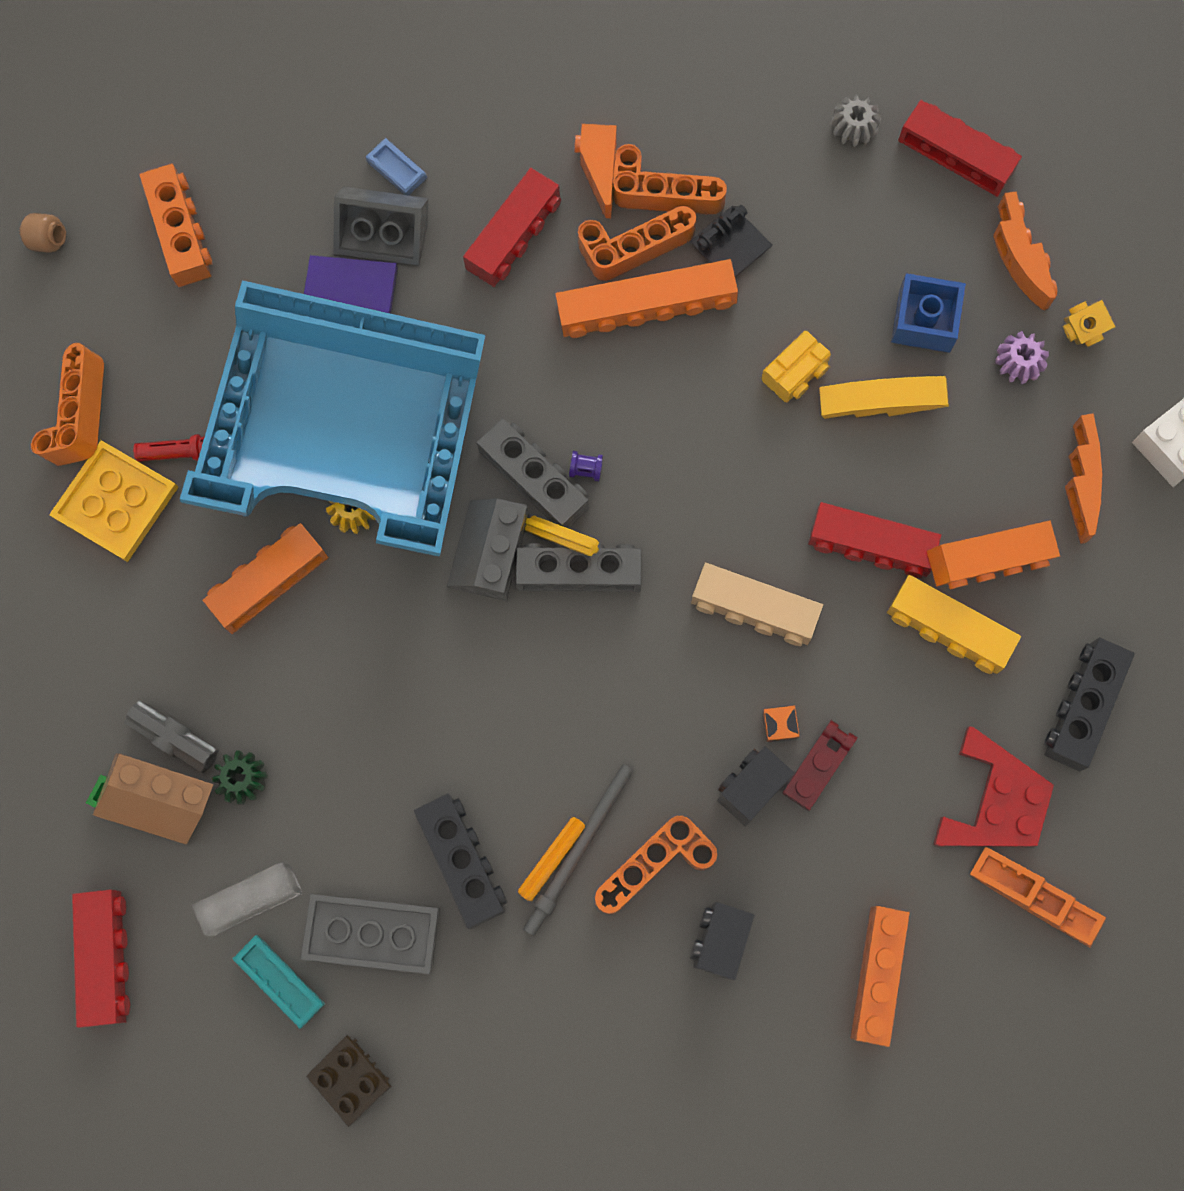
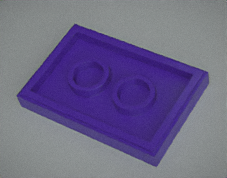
[304,255,398,314]

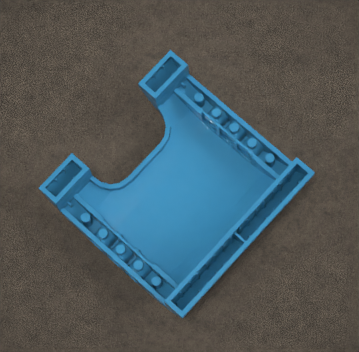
[180,280,485,557]

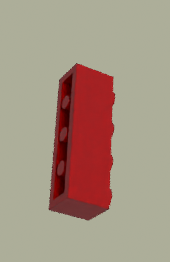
[898,100,1022,197]
[463,167,561,287]
[808,502,942,578]
[72,890,130,1028]

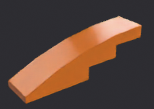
[1065,413,1102,544]
[970,847,1106,948]

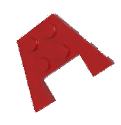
[933,726,1054,847]

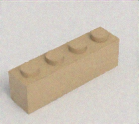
[691,562,823,646]

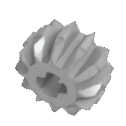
[831,94,881,147]

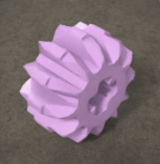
[995,331,1049,384]

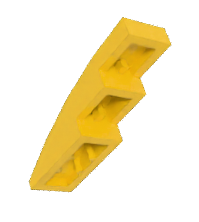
[820,376,949,419]

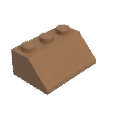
[93,754,213,845]

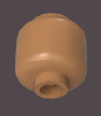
[19,213,66,253]

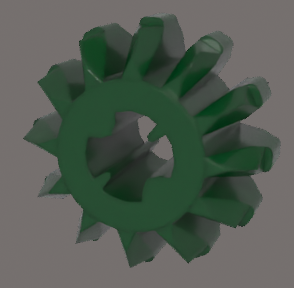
[211,750,268,805]

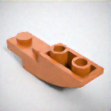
[993,191,1058,310]

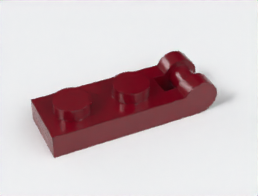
[782,720,858,811]

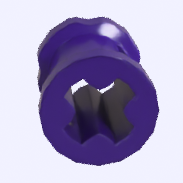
[569,451,603,482]

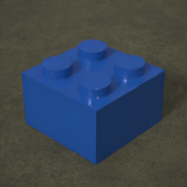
[891,273,966,353]

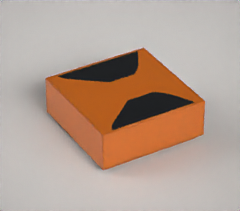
[763,706,800,742]

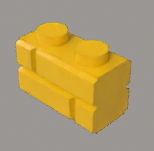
[761,331,831,402]

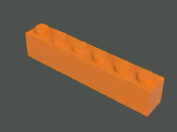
[555,259,738,338]

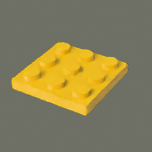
[49,440,178,562]

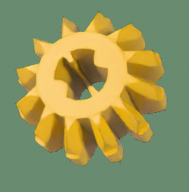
[326,501,376,534]

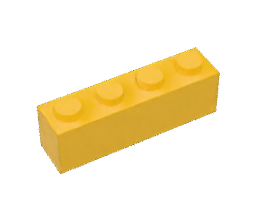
[887,575,1021,674]

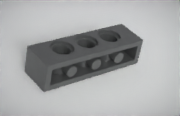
[476,418,589,528]
[516,543,641,592]

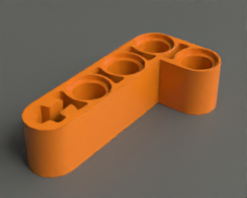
[613,144,727,215]
[578,206,696,281]
[31,343,104,466]
[595,816,717,914]

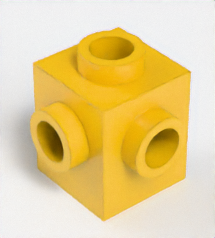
[1063,300,1115,347]

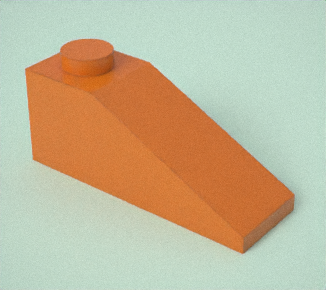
[575,124,617,219]

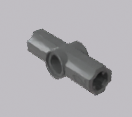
[124,700,219,773]

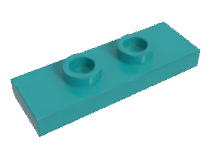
[233,935,325,1029]

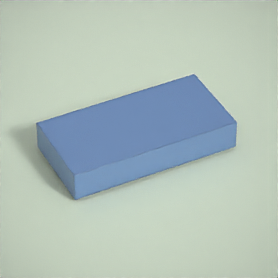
[365,138,427,195]

